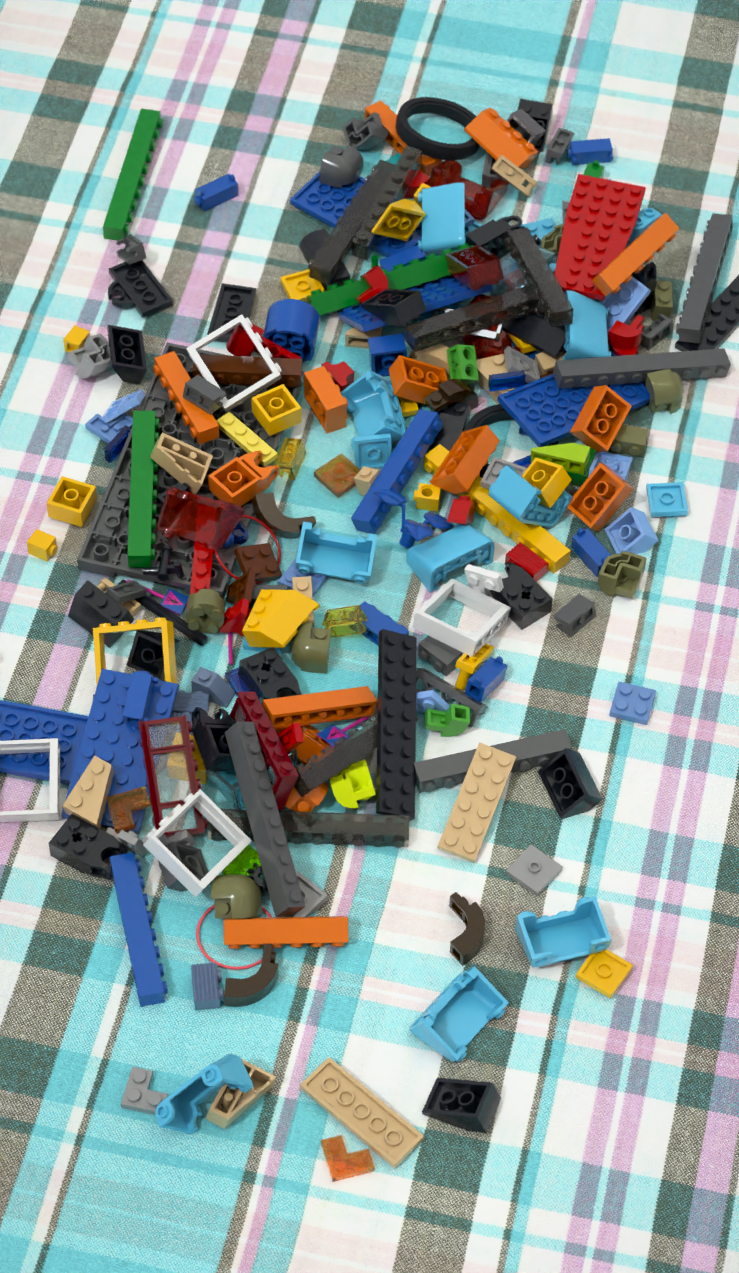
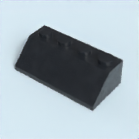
[502,298,567,359]

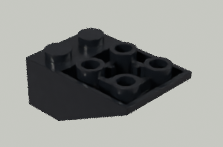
[518,99,553,152]

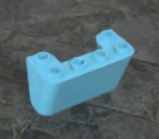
[515,896,611,967]

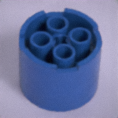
[263,299,320,363]

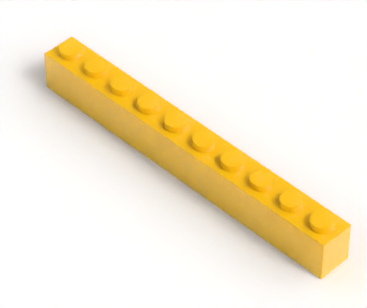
[423,444,571,574]

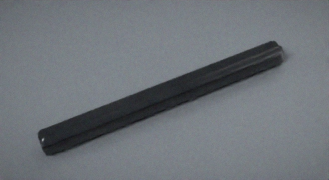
[118,580,208,646]

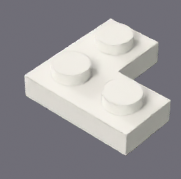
[464,564,504,597]

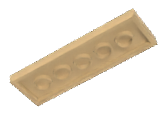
[437,742,516,863]
[300,1057,424,1169]

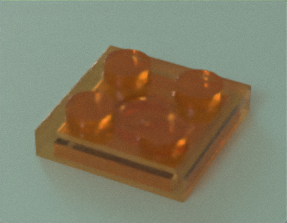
[314,453,360,498]

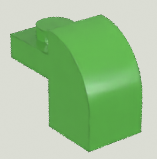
[425,703,470,737]

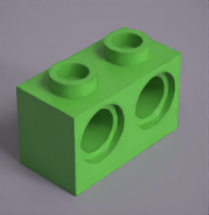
[447,344,479,385]

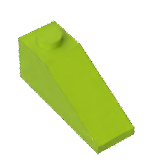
[531,443,590,475]

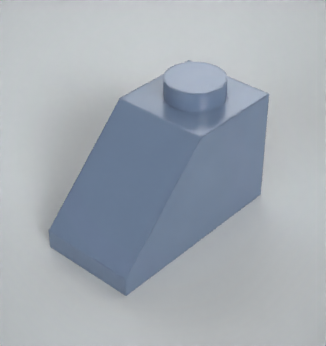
[191,667,235,708]

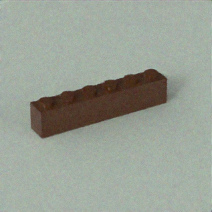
[192,354,302,387]

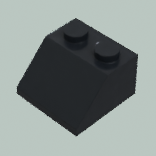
[127,630,180,680]

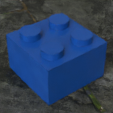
[368,334,407,376]

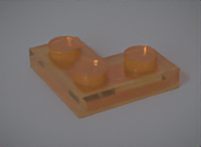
[106,786,151,834]
[321,1135,374,1182]

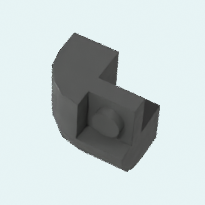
[342,112,388,150]
[319,145,364,188]

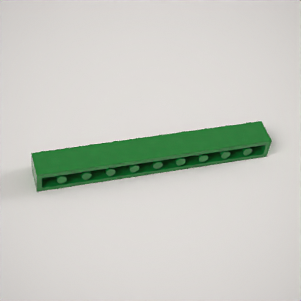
[103,108,163,241]
[307,243,480,316]
[128,411,159,567]

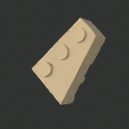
[476,354,519,404]
[150,432,213,495]
[62,755,114,829]
[206,1058,276,1129]

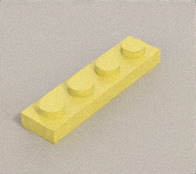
[216,412,278,467]

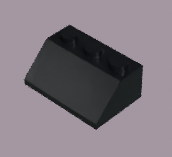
[107,325,147,384]
[68,580,135,648]
[538,748,603,819]

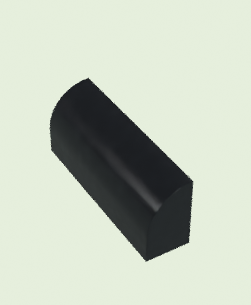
[299,228,350,290]

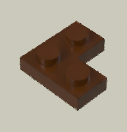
[226,569,256,605]

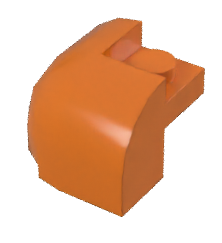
[285,768,329,819]

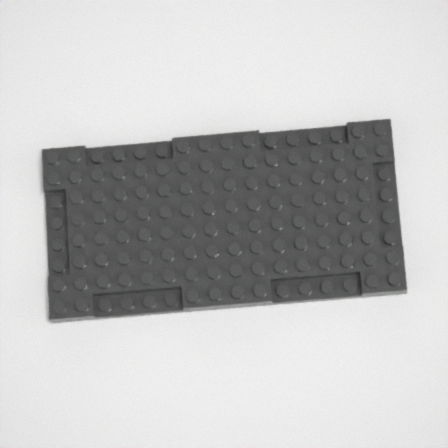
[77,342,304,599]

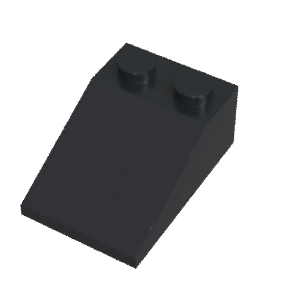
[361,289,426,327]
[427,402,471,452]
[422,1078,501,1133]

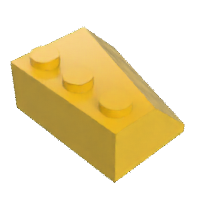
[242,589,320,648]

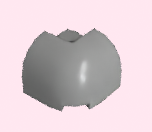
[67,333,111,379]

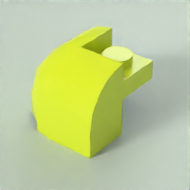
[329,759,376,808]

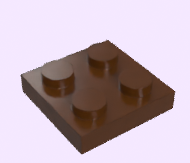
[234,543,282,582]

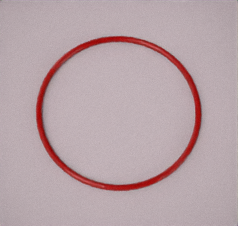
[213,515,281,584]

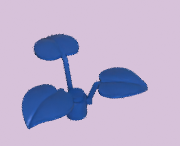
[373,489,454,548]

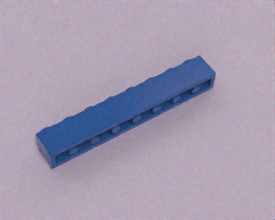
[351,409,443,534]
[110,852,168,1007]

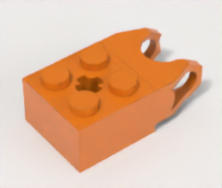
[208,451,279,511]

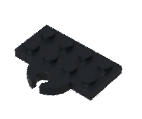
[108,260,173,318]

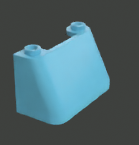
[418,182,465,255]
[559,290,611,360]
[341,370,407,450]
[295,521,378,584]
[406,524,495,593]
[409,966,509,1062]
[155,1054,254,1134]

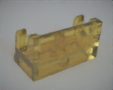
[274,438,306,480]
[322,605,367,638]

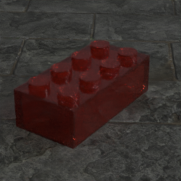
[445,245,504,290]

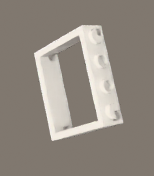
[186,314,282,412]
[412,578,511,657]
[0,738,60,823]
[143,789,252,897]

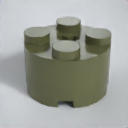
[186,589,225,634]

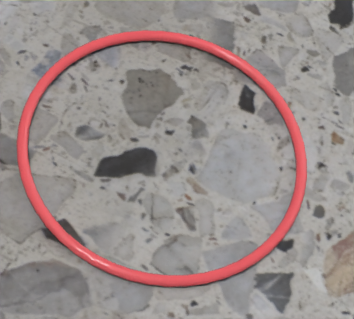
[196,905,274,970]

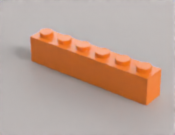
[365,100,442,176]
[592,213,680,296]
[153,351,219,445]
[262,686,378,729]
[223,916,348,949]

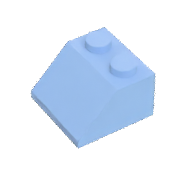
[605,507,659,554]

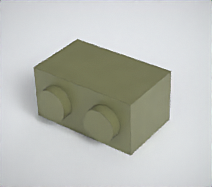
[650,280,673,321]
[608,424,648,457]

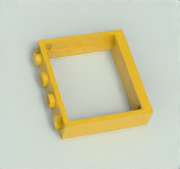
[93,618,177,684]

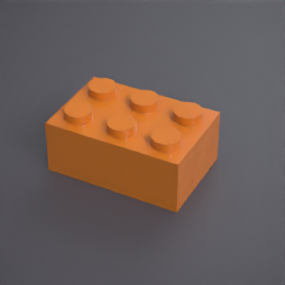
[388,355,448,404]
[304,366,348,434]
[570,385,632,452]
[567,462,634,532]

